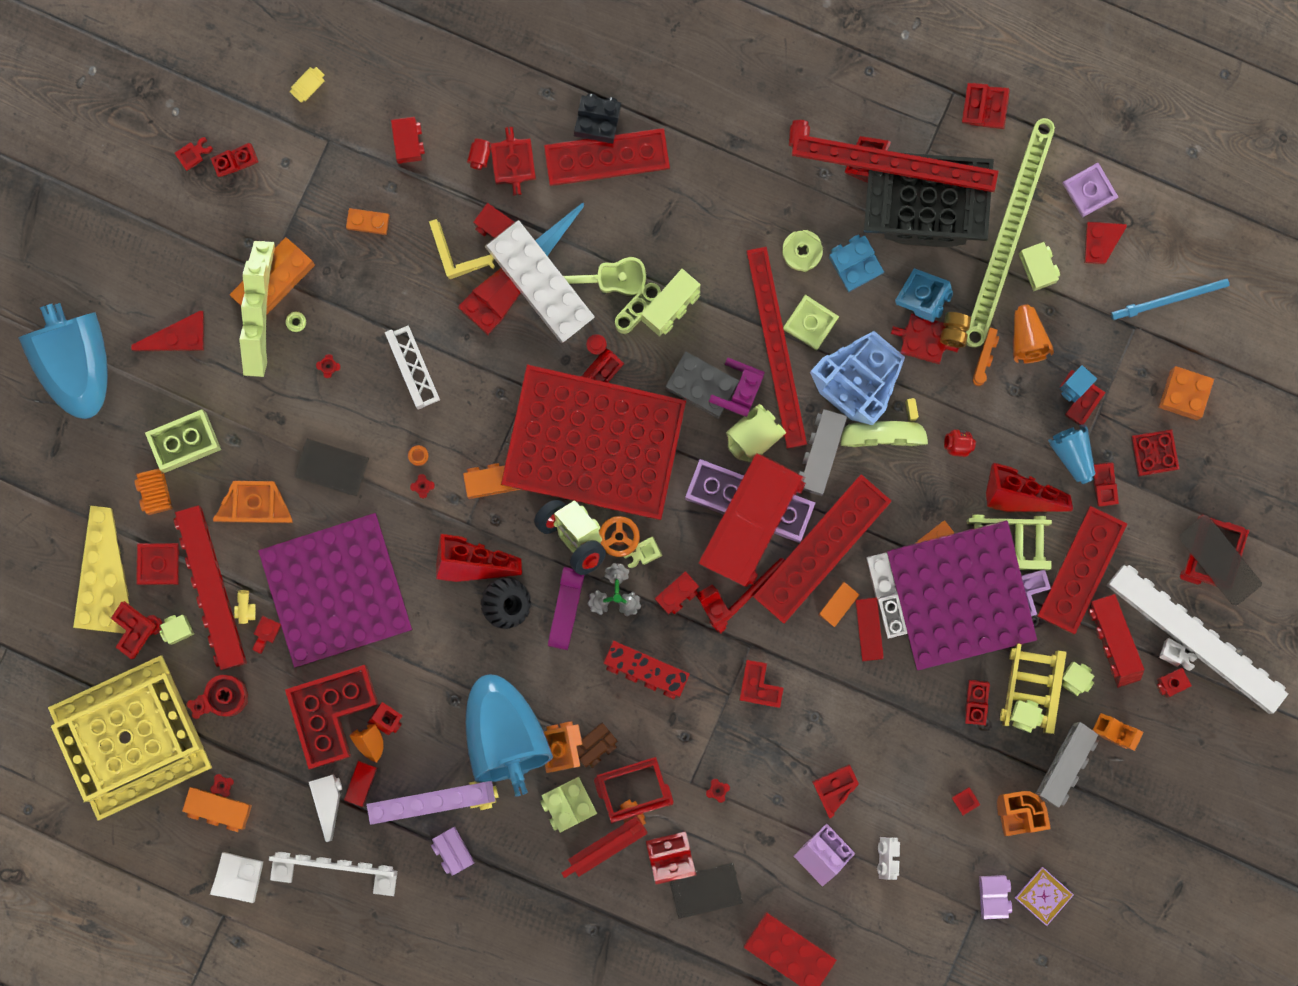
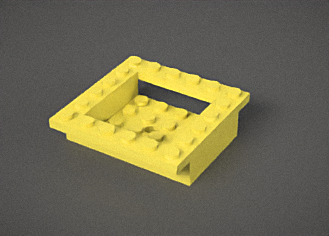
[48,655,212,821]

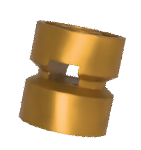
[940,312,971,348]

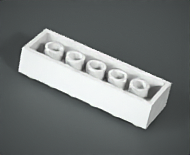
[485,220,595,343]

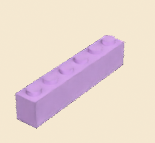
[367,781,495,825]

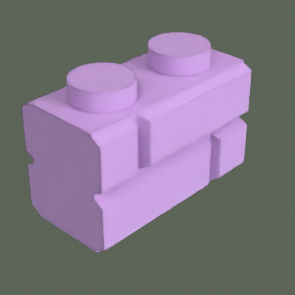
[431,827,475,876]

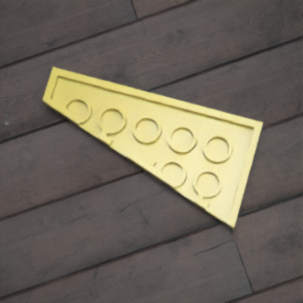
[73,506,129,634]

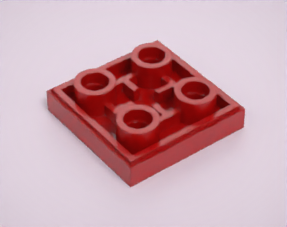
[1131,429,1180,477]

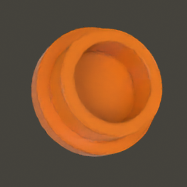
[408,445,429,466]

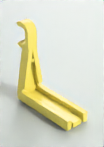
[429,219,495,279]

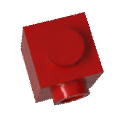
[1156,668,1192,697]

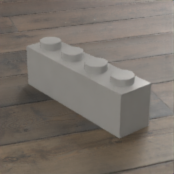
[799,409,847,496]

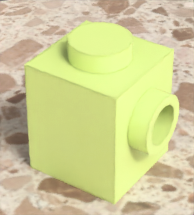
[160,615,194,645]

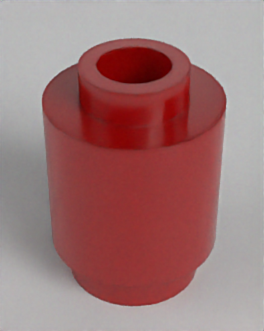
[789,120,810,149]
[467,138,491,170]

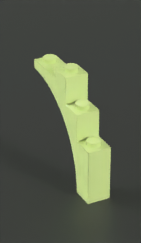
[239,241,275,377]

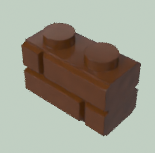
[577,722,618,768]

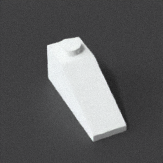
[309,775,342,842]

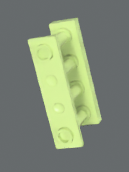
[967,515,1052,571]

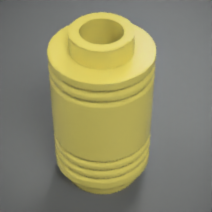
[290,67,325,103]

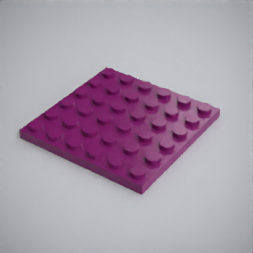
[258,513,413,668]
[887,520,1037,671]

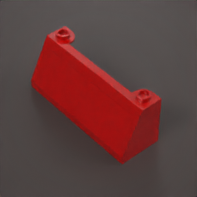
[699,453,806,587]

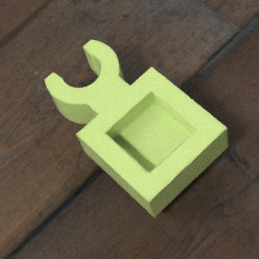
[623,537,663,568]

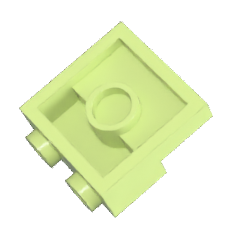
[540,777,597,833]

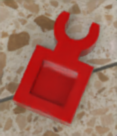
[174,137,213,171]

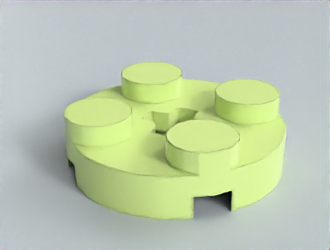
[782,230,823,272]

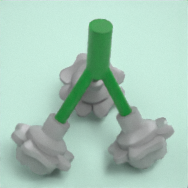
[588,563,641,617]

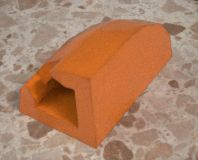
[349,724,383,763]

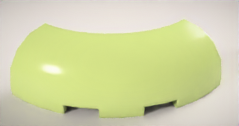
[841,421,928,447]

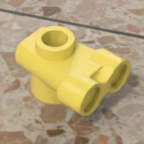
[234,590,255,624]

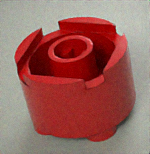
[203,675,248,717]

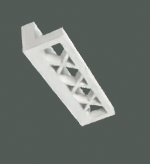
[385,325,440,409]

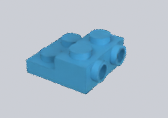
[829,235,884,292]
[895,268,953,322]

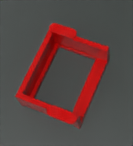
[1180,515,1250,590]
[594,757,674,824]

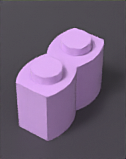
[979,875,1012,919]

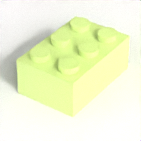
[641,269,701,336]
[145,409,221,473]

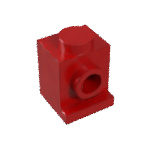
[367,702,403,736]

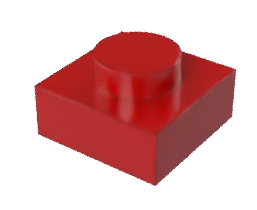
[951,787,980,816]

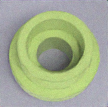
[286,312,306,332]

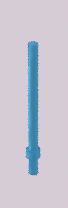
[1111,279,1229,320]

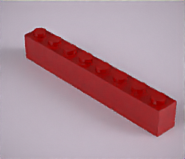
[173,505,247,671]

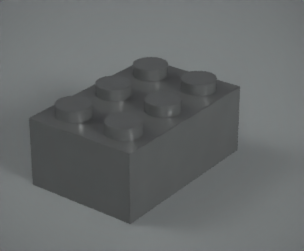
[665,351,739,419]

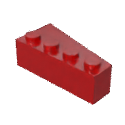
[1088,594,1145,688]

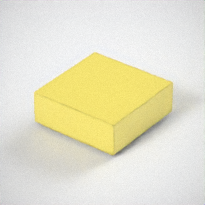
[905,398,919,422]

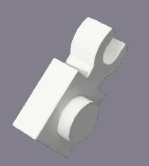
[1159,638,1197,671]

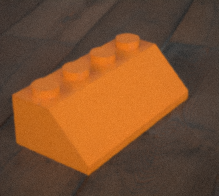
[230,237,315,315]

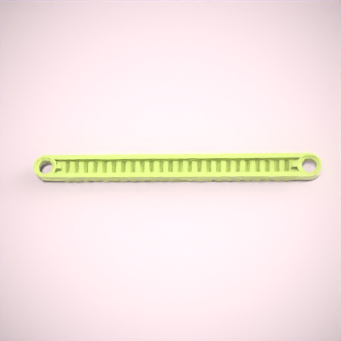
[966,118,1055,348]

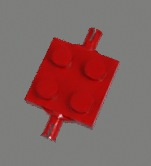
[490,127,536,196]
[891,314,959,364]

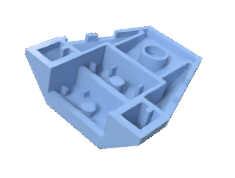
[810,331,905,425]

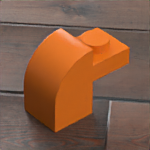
[1093,713,1144,751]

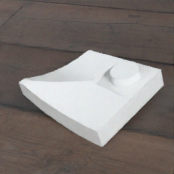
[210,852,263,903]

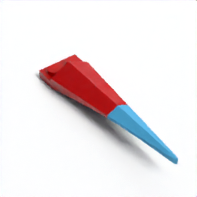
[458,203,584,335]

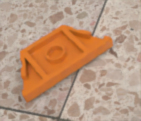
[213,481,293,523]

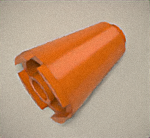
[1013,305,1054,363]

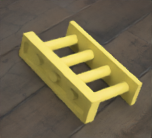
[1000,644,1066,734]

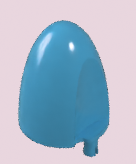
[18,303,108,419]
[466,674,553,796]

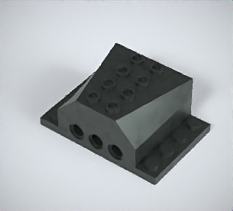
[864,152,994,247]

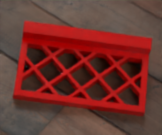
[561,816,648,878]

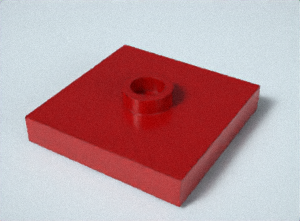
[137,543,179,585]

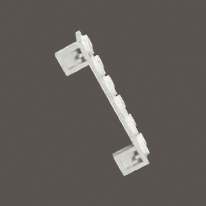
[269,852,398,896]

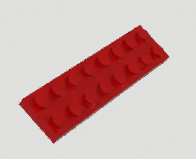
[753,474,892,624]

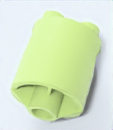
[726,404,786,462]

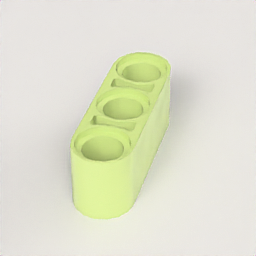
[615,283,661,334]

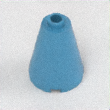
[1048,425,1095,484]

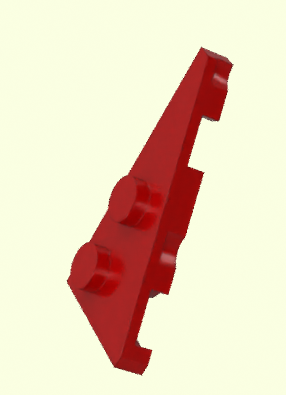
[131,311,204,351]

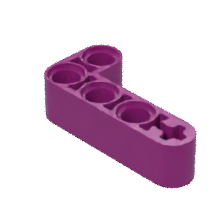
[548,567,584,651]

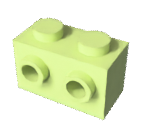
[1019,242,1060,291]

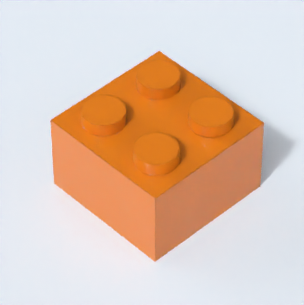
[1159,366,1214,421]

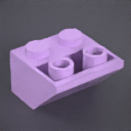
[794,823,855,886]

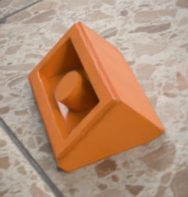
[818,582,859,627]

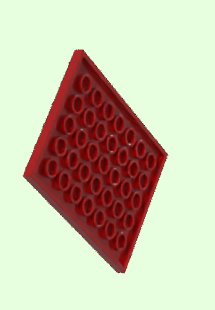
[501,365,686,520]

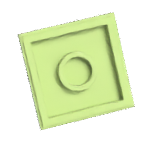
[783,295,839,351]

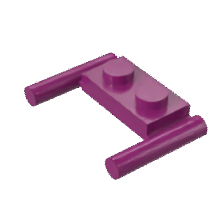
[709,357,765,417]

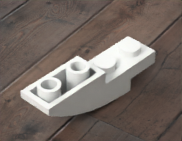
[866,552,908,639]

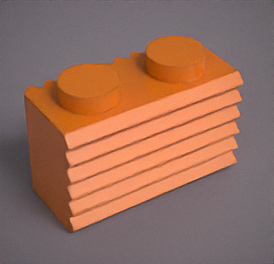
[135,468,173,515]

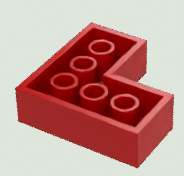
[285,665,379,769]

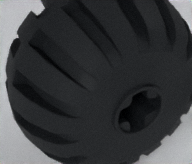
[481,578,531,629]

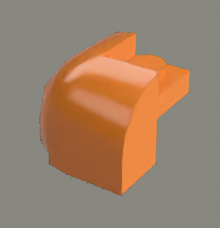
[997,791,1051,836]

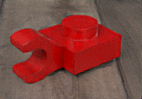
[252,616,281,654]

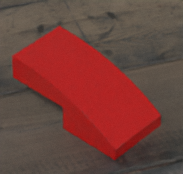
[1093,462,1119,507]

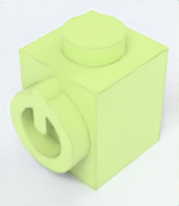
[1062,662,1094,696]
[1010,700,1044,733]

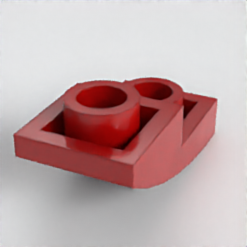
[210,143,259,177]
[965,680,990,726]

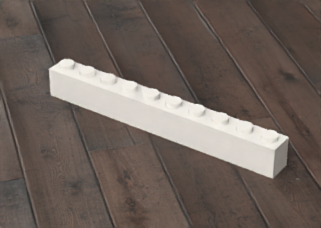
[1106,565,1288,714]

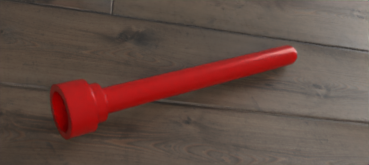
[709,558,785,634]

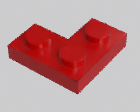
[1060,370,1106,425]
[111,601,156,659]
[739,660,784,708]

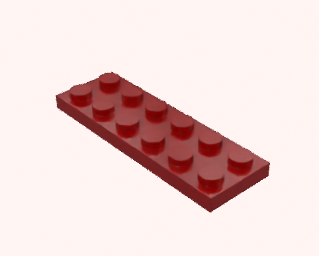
[544,128,670,186]
[1037,506,1127,634]

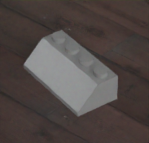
[1035,722,1099,808]

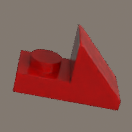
[696,584,732,627]

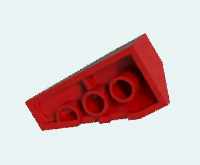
[986,463,1073,512]
[436,534,522,582]

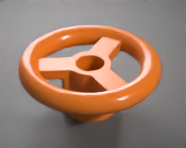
[599,516,640,557]

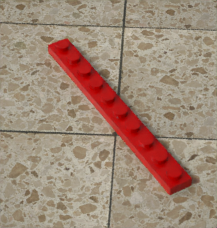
[792,134,999,193]
[746,247,807,449]

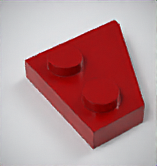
[1084,222,1127,264]
[812,764,859,819]

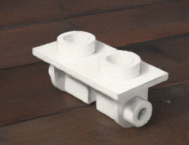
[877,837,900,880]

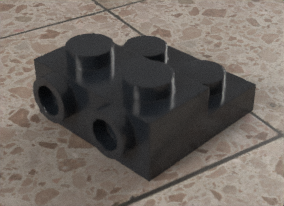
[574,94,622,144]

